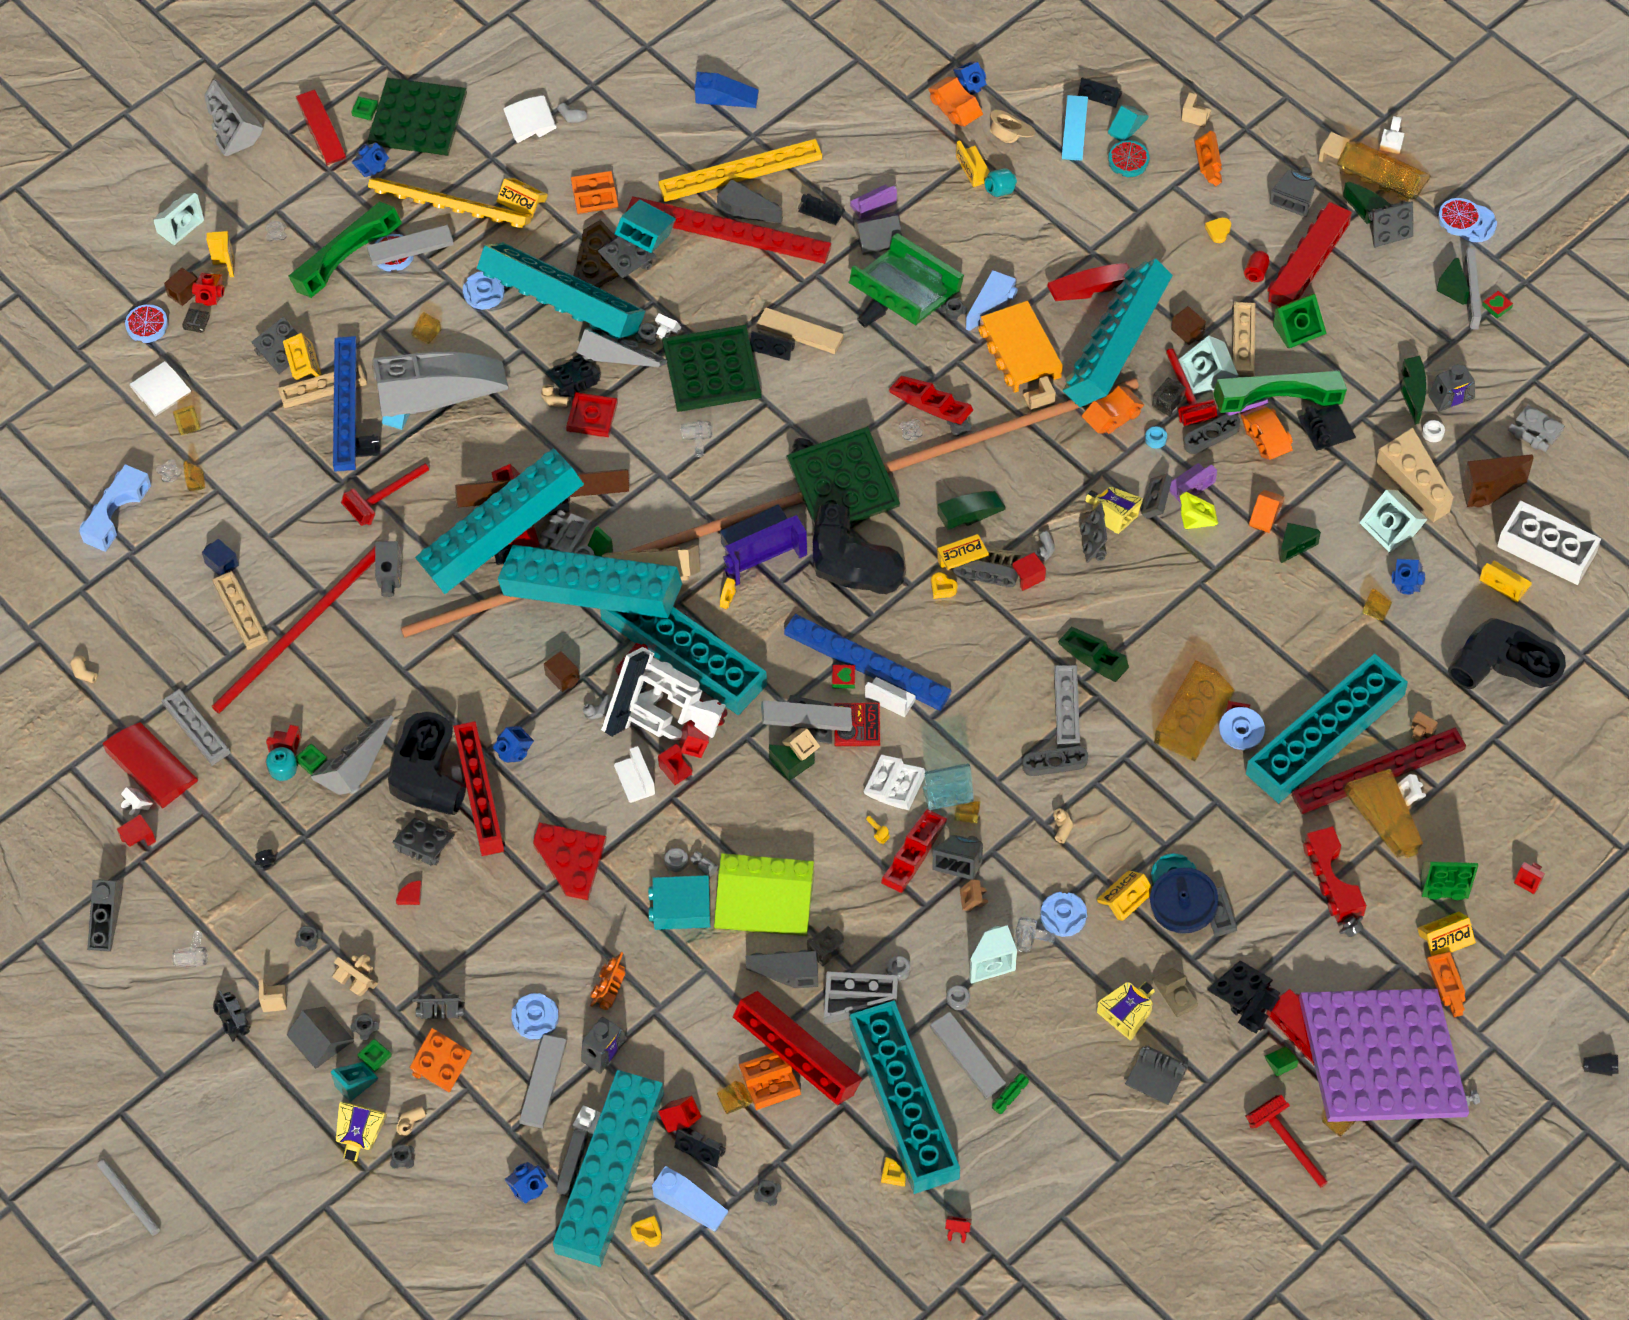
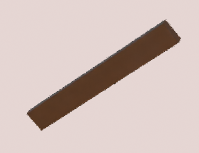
[455,469,629,508]

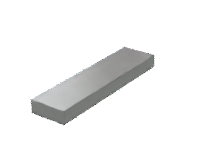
[367,225,454,266]
[1464,248,1481,329]
[1054,665,1080,748]
[161,689,231,766]
[761,700,852,731]
[930,1012,1006,1099]
[519,1035,567,1128]

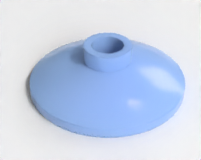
[1219,707,1265,750]

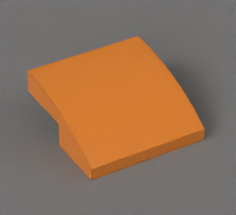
[571,171,618,214]
[739,1052,801,1110]

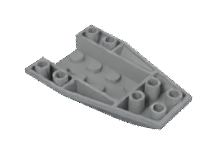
[372,352,508,417]

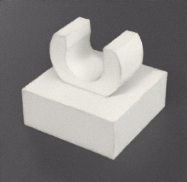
[655,313,681,339]
[1396,774,1426,806]
[121,787,153,816]
[572,1105,601,1137]

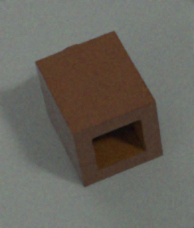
[164,268,198,306]
[1171,306,1206,345]
[544,651,580,692]

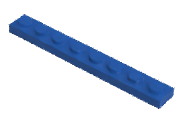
[333,336,357,472]
[784,614,952,711]

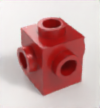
[192,273,225,306]

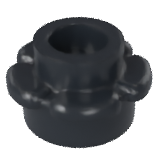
[254,849,276,868]

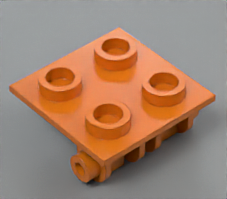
[590,952,626,1010]
[409,1028,472,1093]

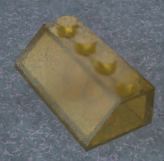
[1337,141,1431,201]
[1154,660,1235,761]

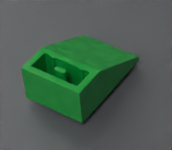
[1420,862,1478,900]

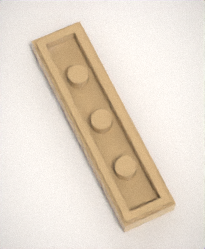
[1233,302,1255,377]
[757,307,843,354]
[278,364,367,409]
[212,571,268,650]

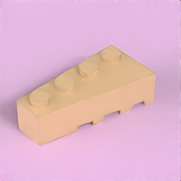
[1376,428,1453,522]
[602,545,700,581]

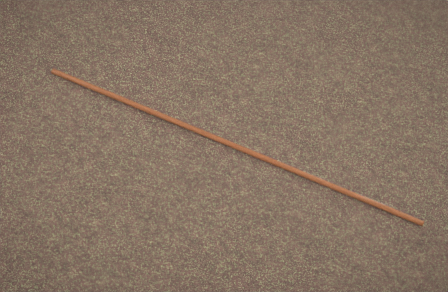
[400,378,1139,638]

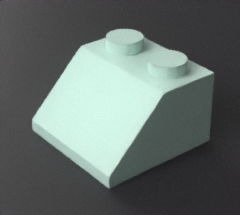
[154,193,204,245]
[1178,336,1238,395]
[1360,490,1427,552]
[969,925,1017,984]

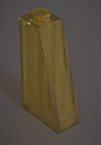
[1344,769,1423,858]

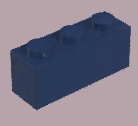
[720,504,788,549]

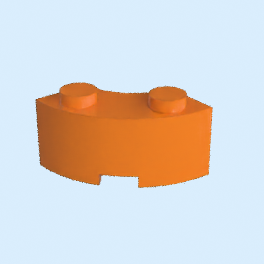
[928,77,983,126]
[1082,386,1145,434]
[1240,405,1293,460]

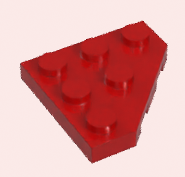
[533,822,606,900]

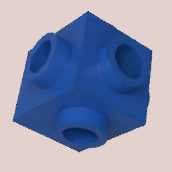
[953,62,987,95]
[352,143,389,177]
[1392,559,1425,595]
[493,726,534,763]
[504,1162,548,1204]

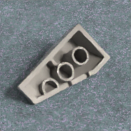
[204,79,263,156]
[576,327,667,367]
[310,715,394,795]

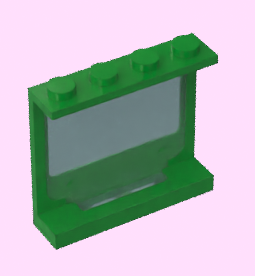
[849,233,964,326]

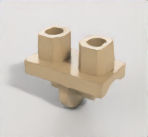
[332,954,378,997]

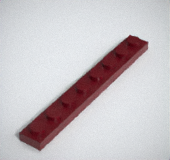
[1291,727,1466,814]

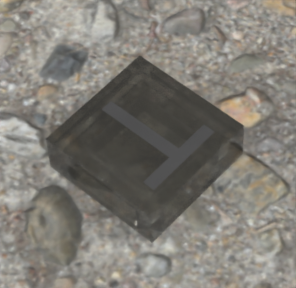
[182,308,210,333]

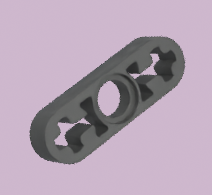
[1184,414,1240,454]
[953,560,1018,587]
[1022,746,1088,776]
[557,1128,588,1196]

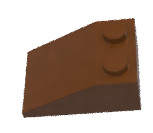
[1462,454,1534,507]

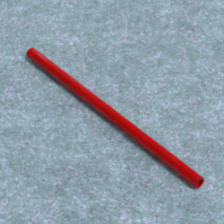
[212,547,375,714]

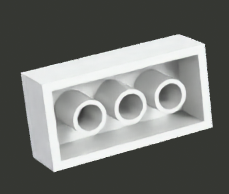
[1497,500,1601,585]

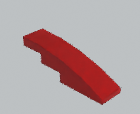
[296,89,346,166]
[1047,263,1130,301]
[889,376,973,425]
[881,809,947,893]

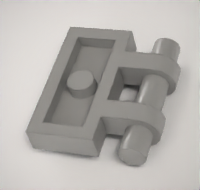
[1508,405,1565,452]
[539,510,591,553]

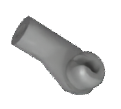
[557,103,587,123]
[1035,531,1055,561]
[583,695,612,720]

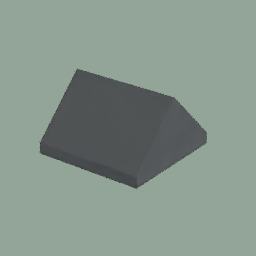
[853,212,902,255]
[287,1006,354,1069]

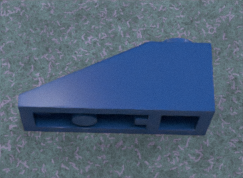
[695,72,759,108]

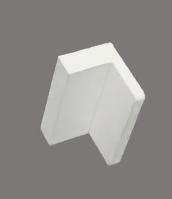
[865,677,916,717]
[614,746,655,803]

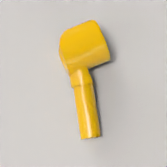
[866,816,890,844]

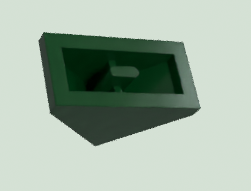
[1437,258,1469,305]
[1279,523,1321,563]
[769,744,815,781]

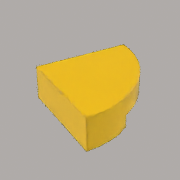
[720,578,736,609]
[881,1157,905,1187]

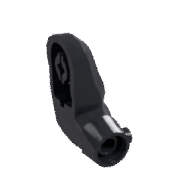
[813,504,906,594]
[1448,618,1566,689]
[388,712,466,815]

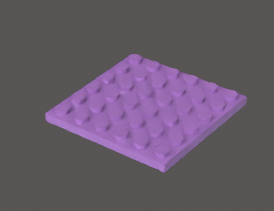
[1299,989,1469,1122]

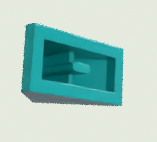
[1108,105,1149,141]
[331,1062,378,1102]

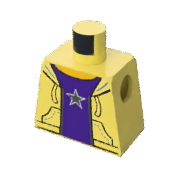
[1086,487,1143,534]
[1097,982,1155,1041]
[336,1102,387,1161]

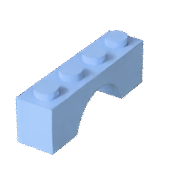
[79,464,151,552]

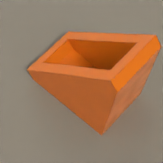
[1249,490,1285,533]

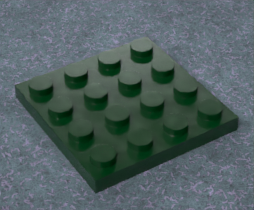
[368,77,467,156]
[662,325,762,412]
[786,426,900,524]

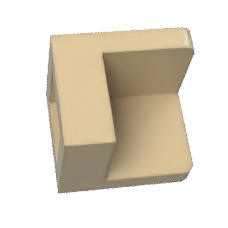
[1182,92,1211,127]
[1319,132,1350,163]
[1023,376,1056,412]
[782,728,820,761]
[259,979,287,1012]

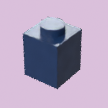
[202,539,239,576]

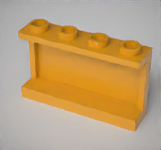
[978,301,1062,393]

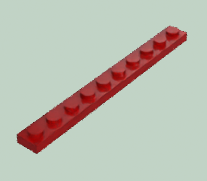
[626,196,831,264]

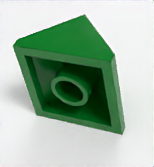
[1273,293,1327,349]

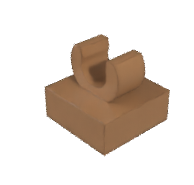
[1411,711,1438,742]
[960,879,988,911]

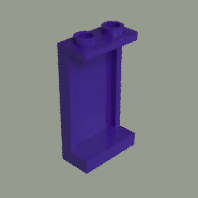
[723,515,807,586]

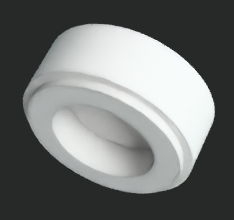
[1422,420,1445,442]

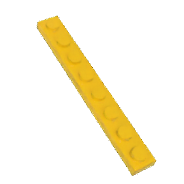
[658,139,822,202]
[368,177,532,228]

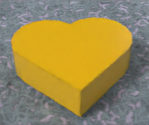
[1205,218,1231,243]
[931,572,958,599]
[631,1215,662,1247]

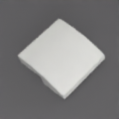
[504,95,557,143]
[130,361,191,417]
[863,755,926,810]

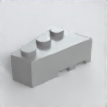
[824,972,898,1025]

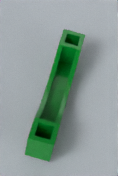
[288,201,402,298]
[1213,371,1347,413]

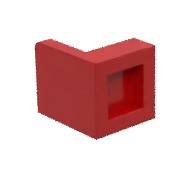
[1012,552,1046,591]
[679,720,709,758]
[266,725,302,755]
[658,744,692,785]
[117,815,156,847]
[658,1095,702,1132]

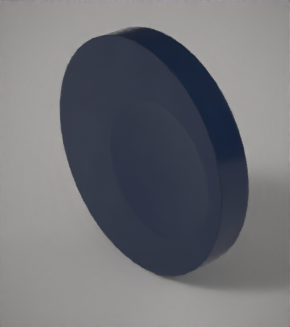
[1150,868,1219,933]

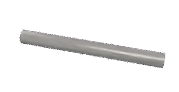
[97,1159,160,1236]

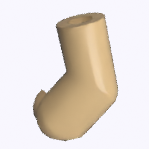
[70,655,98,684]
[1053,808,1073,843]
[396,1106,426,1136]

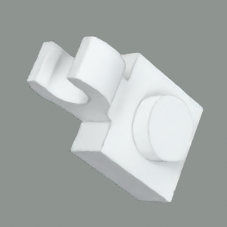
[1379,116,1404,154]

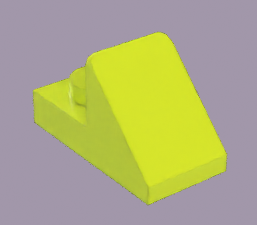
[1180,492,1218,529]

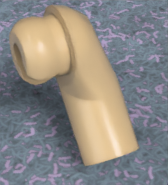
[541,384,569,407]

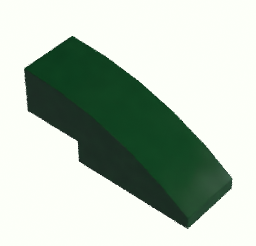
[1343,182,1390,224]
[1400,356,1426,425]
[937,491,1006,530]
[1058,626,1129,682]

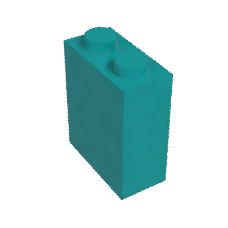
[615,199,676,253]
[648,875,711,930]

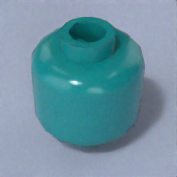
[984,168,1017,197]
[266,747,298,781]

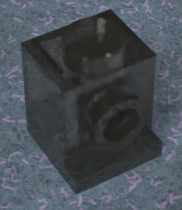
[1152,377,1186,417]
[807,926,844,967]

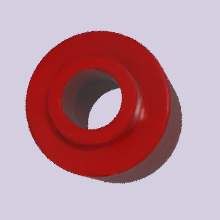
[1244,251,1270,282]

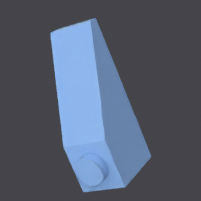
[966,270,1018,331]
[652,1166,728,1232]

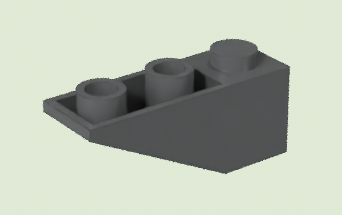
[717,180,783,223]
[87,880,122,951]
[745,950,818,988]

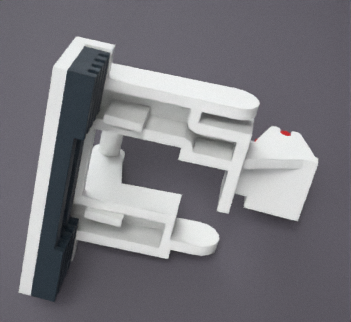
[601,647,728,740]

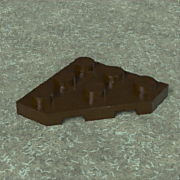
[573,219,619,288]

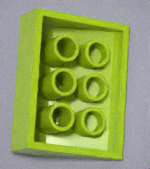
[714,853,814,936]

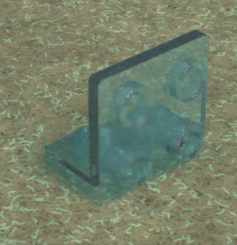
[922,763,974,810]

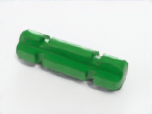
[992,1073,1029,1114]

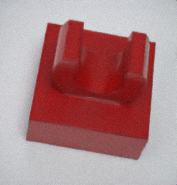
[1514,862,1545,894]
[945,1216,972,1243]

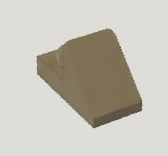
[1152,968,1198,1017]

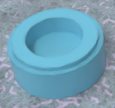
[1145,426,1167,449]

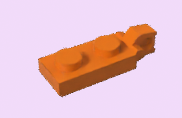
[1195,131,1222,187]
[1426,952,1466,1017]

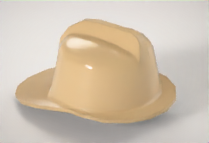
[990,110,1036,143]

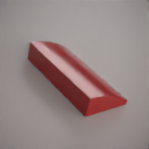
[102,722,198,809]

